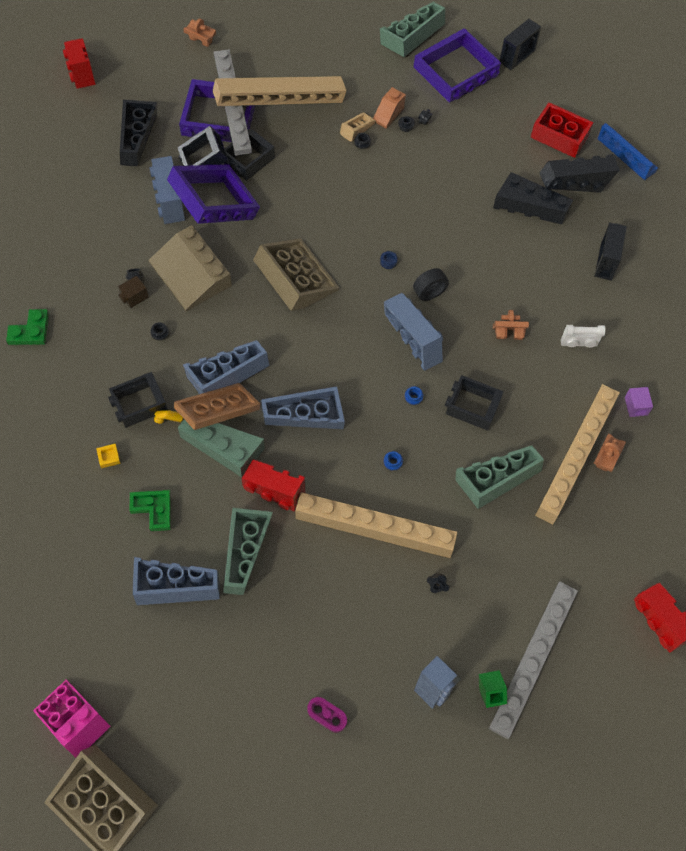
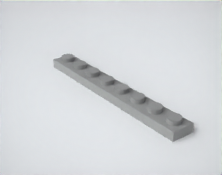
[214,49,252,156]
[489,581,578,739]

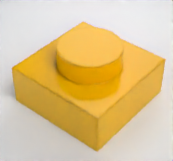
[96,444,121,469]

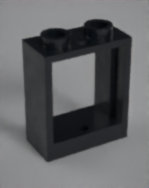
[499,19,541,70]
[177,126,228,166]
[224,128,275,181]
[594,222,627,281]
[108,372,168,428]
[445,375,504,431]

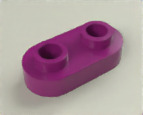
[307,697,347,733]

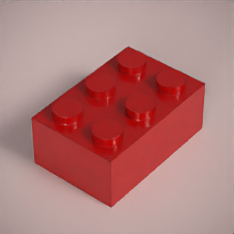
[530,102,594,158]

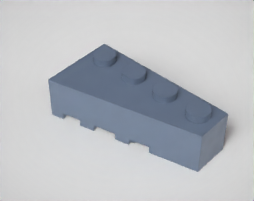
[149,156,185,224]
[384,293,443,371]
[183,340,270,394]
[261,386,345,429]
[133,557,220,605]
[414,656,461,709]

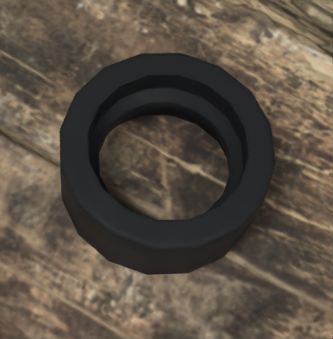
[413,268,449,301]

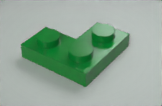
[6,309,49,345]
[129,490,171,531]

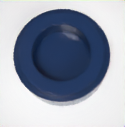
[380,251,398,269]

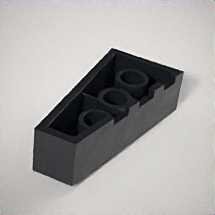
[120,99,157,166]
[539,154,620,193]
[493,172,573,225]

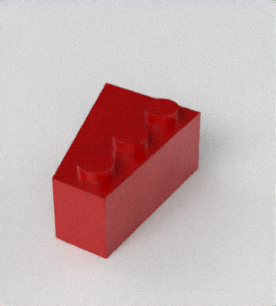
[63,38,96,89]
[241,459,305,511]
[634,582,686,653]

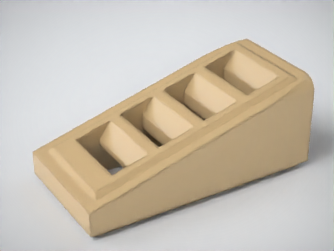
[340,112,376,142]

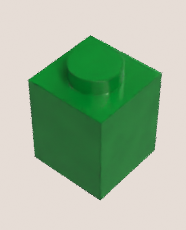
[479,670,507,708]

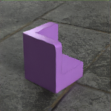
[625,387,653,417]

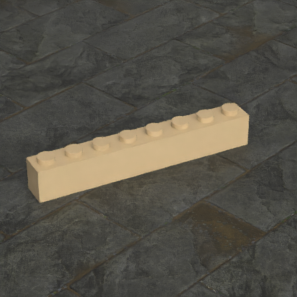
[213,76,347,106]
[535,384,620,525]
[295,492,457,558]

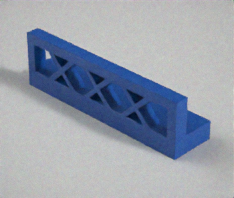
[598,123,658,180]

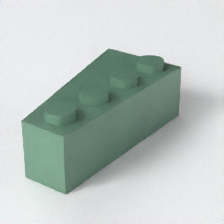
[380,2,445,57]
[178,419,265,477]
[455,446,544,509]
[223,508,273,595]

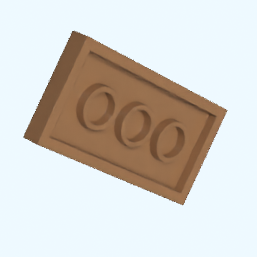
[174,383,260,430]

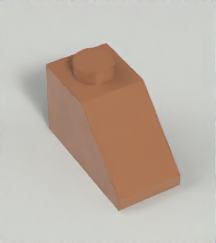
[373,87,406,129]

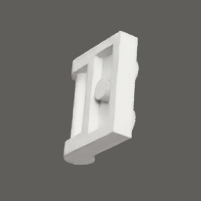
[561,325,605,348]

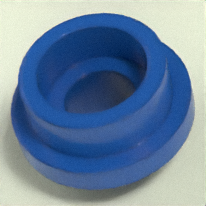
[405,386,424,405]
[384,451,403,470]

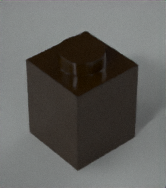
[118,276,149,309]

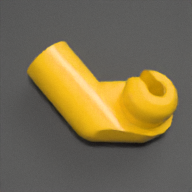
[154,410,183,424]

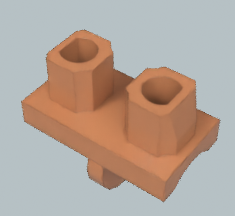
[183,18,216,47]
[493,310,529,340]
[594,434,626,472]

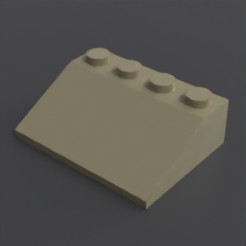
[149,225,232,312]
[253,239,339,311]
[44,745,158,851]

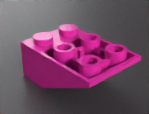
[33,679,111,758]

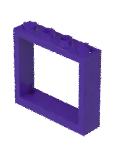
[414,28,501,103]
[179,79,255,142]
[167,164,260,224]

